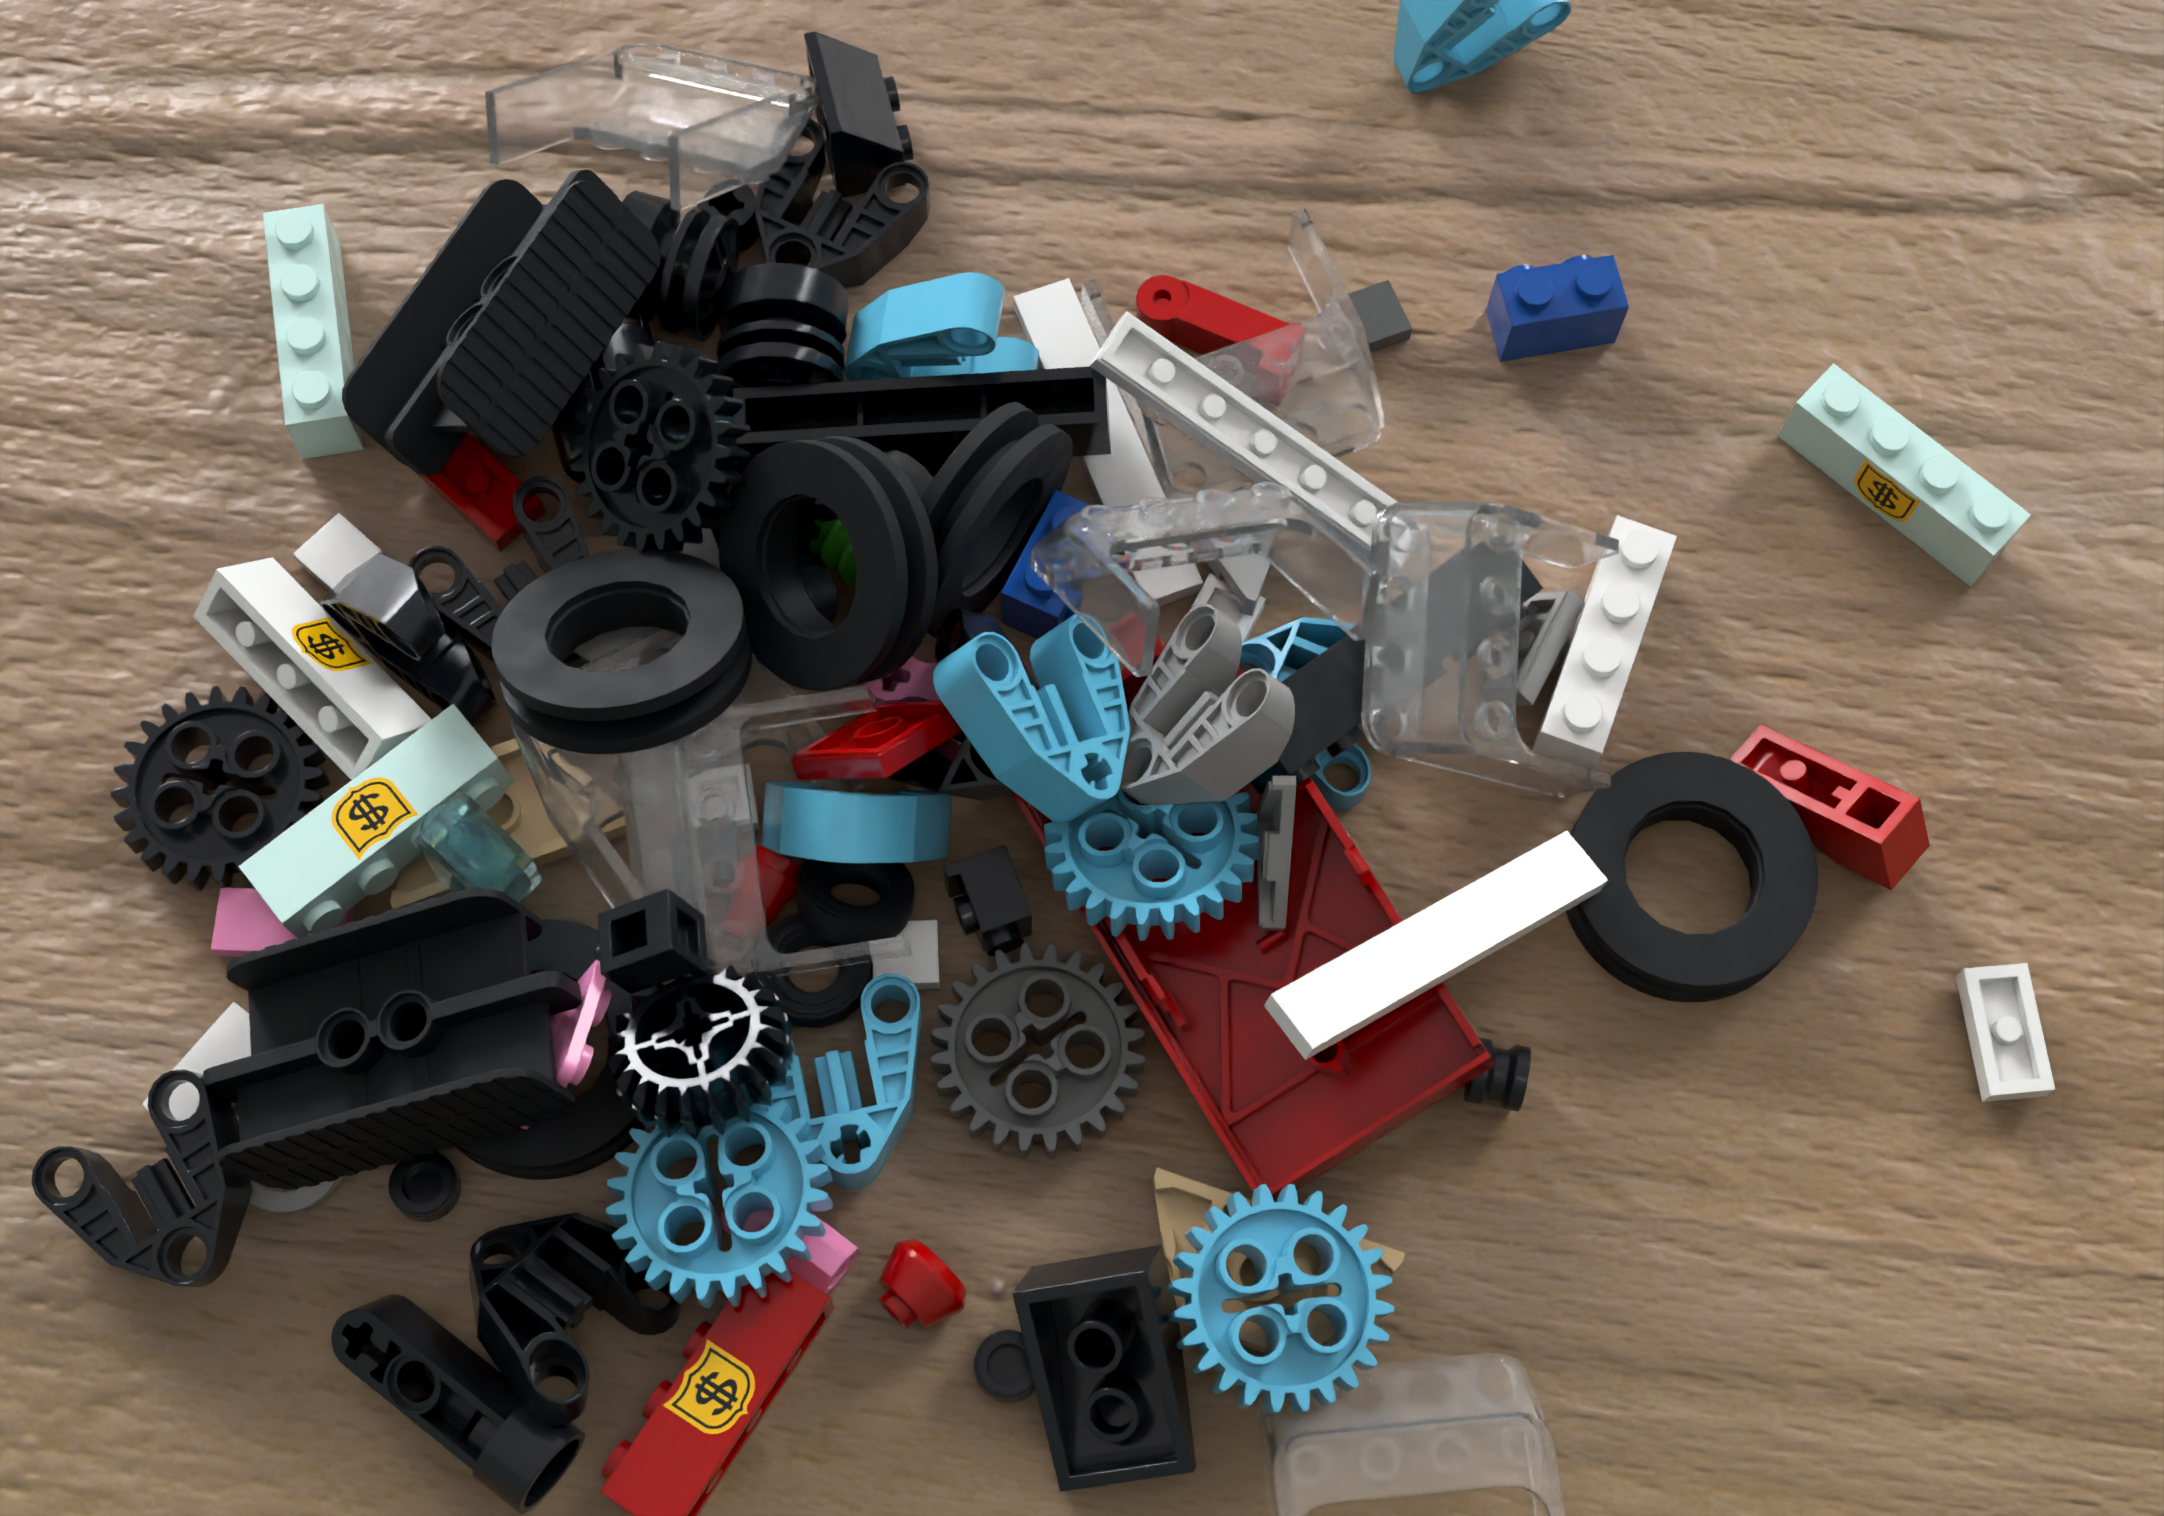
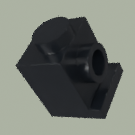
[944,845,1032,956]
[595,888,708,994]

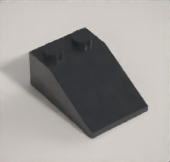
[1012,1245,1196,1492]

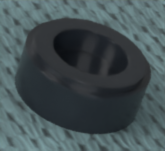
[389,1152,461,1222]
[974,1330,1035,1403]

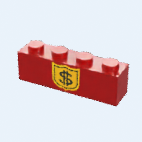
[600,1270,835,1516]

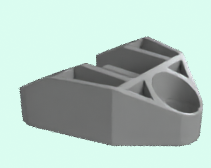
[1119,604,1295,805]

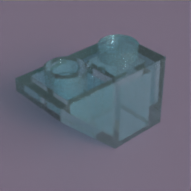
[415,789,542,903]

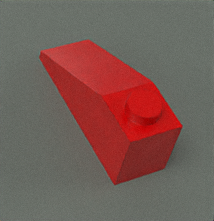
[1729,724,1930,890]

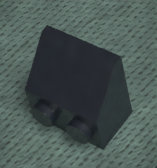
[804,31,914,198]

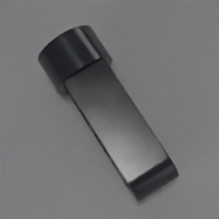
[331,1294,585,1514]

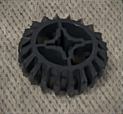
[607,964,793,1140]

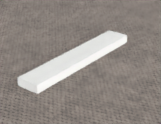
[1013,278,1203,611]
[1090,311,1428,577]
[1264,831,1608,1060]

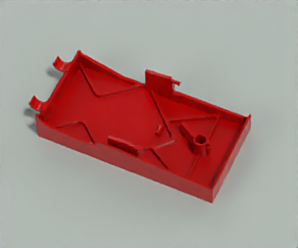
[1012,611,1496,1202]

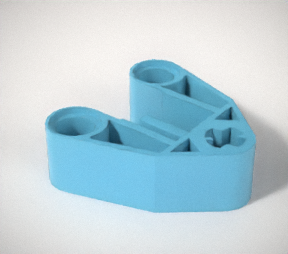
[844,272,1039,381]
[933,611,1130,823]
[762,781,952,864]
[768,973,922,1189]

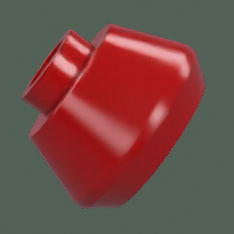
[878,1239,967,1329]

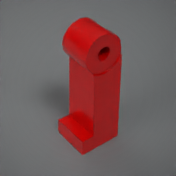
[1136,275,1305,405]

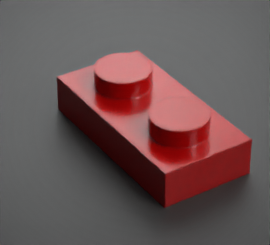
[417,432,546,552]

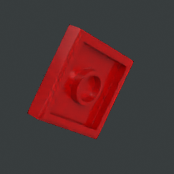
[791,701,962,780]

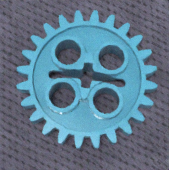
[1044,789,1259,941]
[606,1099,833,1309]
[1167,1184,1394,1415]

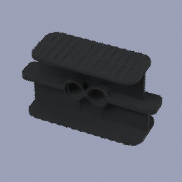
[342,169,661,475]
[203,887,582,1190]

